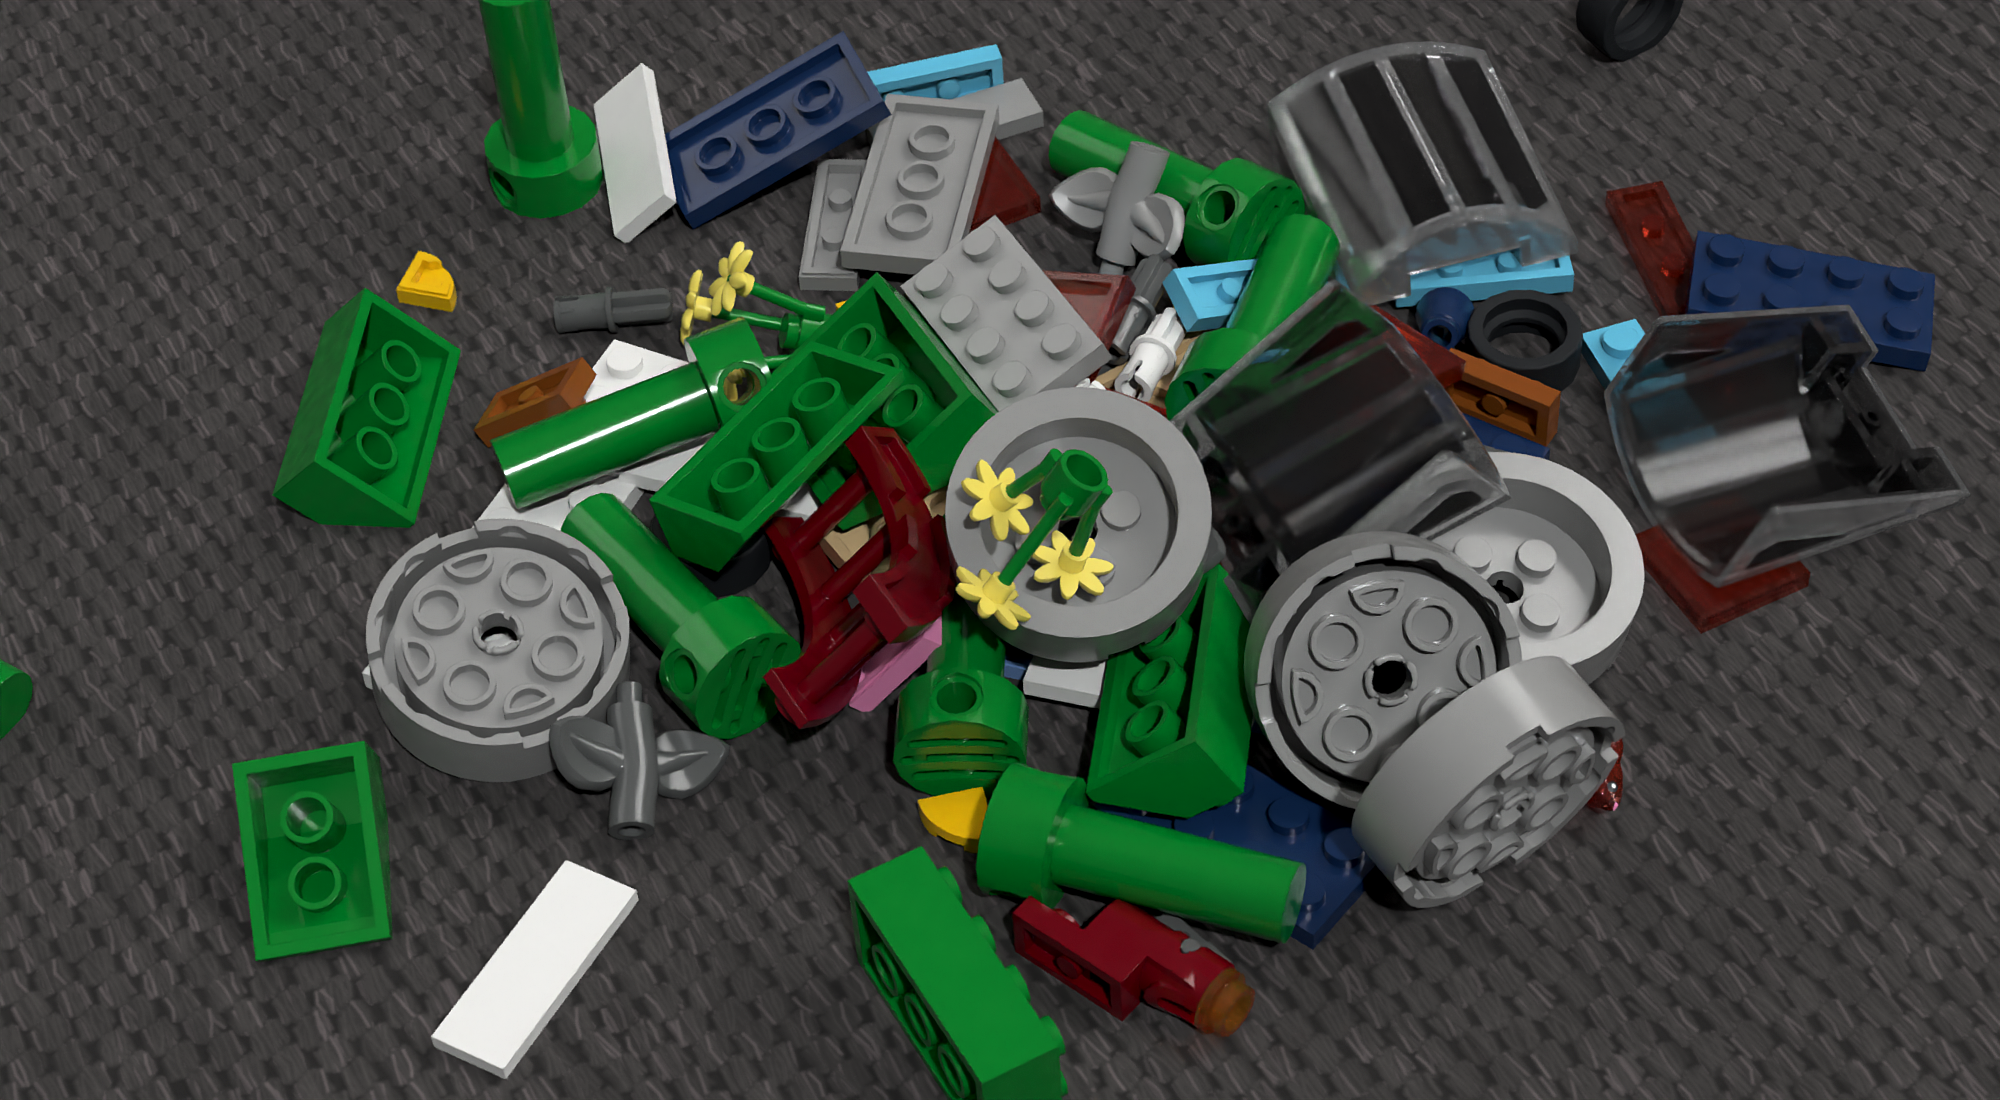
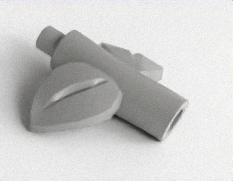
[1048,141,1185,283]

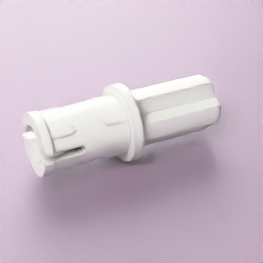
[1114,307,1187,404]

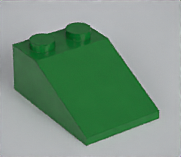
[232,741,393,962]

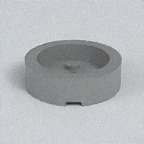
[945,387,1212,662]
[1386,452,1644,685]
[366,519,630,782]
[1244,531,1523,809]
[1351,656,1625,908]

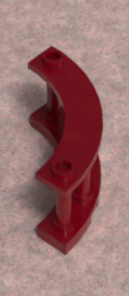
[763,426,957,729]

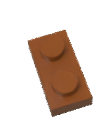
[1437,348,1561,447]
[474,357,597,448]

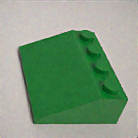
[771,272,998,530]

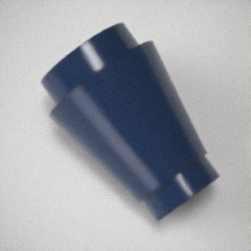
[1416,287,1474,354]

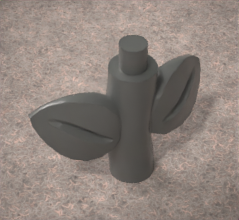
[549,681,730,840]

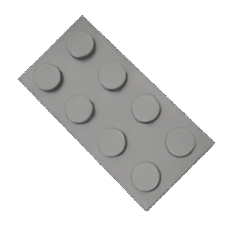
[840,94,999,275]
[901,215,1112,412]

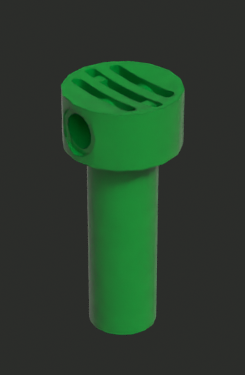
[478,0,603,218]
[1048,110,1305,266]
[1164,214,1340,464]
[490,317,772,509]
[561,493,801,739]
[893,514,1029,798]
[976,762,1306,944]

